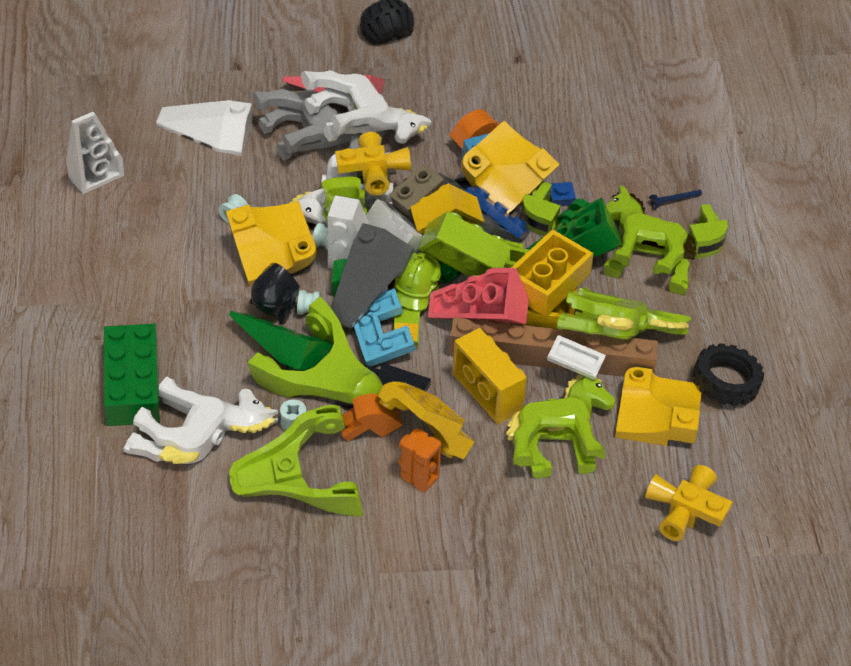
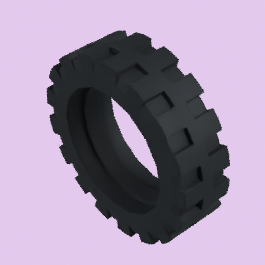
[692,343,764,406]

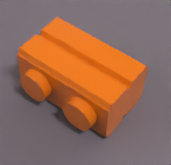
[398,428,441,492]

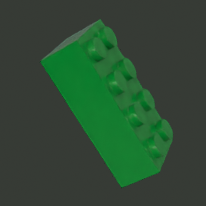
[104,323,160,426]

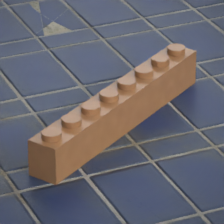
[449,317,658,377]

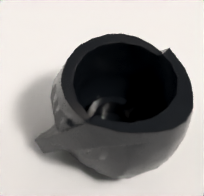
[250,263,300,324]

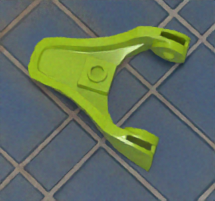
[247,296,383,404]
[229,405,363,516]

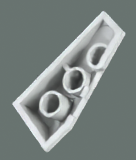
[156,100,253,156]
[66,112,124,194]

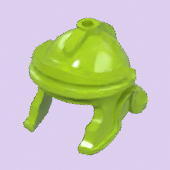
[321,176,367,223]
[394,252,441,311]

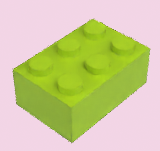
[418,211,512,277]

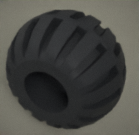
[360,0,414,45]

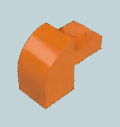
[449,109,499,149]
[341,394,403,441]

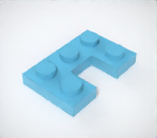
[354,289,416,367]

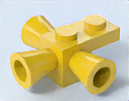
[335,132,411,196]
[645,465,733,541]

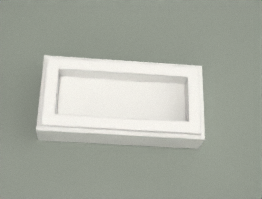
[547,335,606,380]

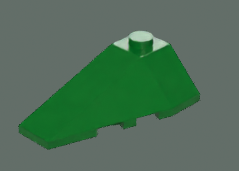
[527,197,621,257]
[229,310,333,371]

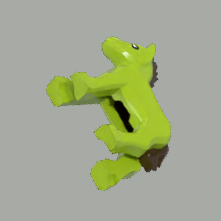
[604,185,697,295]

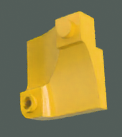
[461,121,560,214]
[226,201,317,287]
[615,367,701,446]
[377,382,475,459]

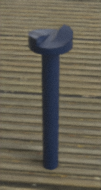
[649,190,702,209]

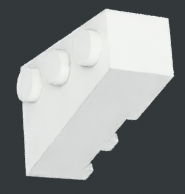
[328,195,369,269]
[366,199,424,253]

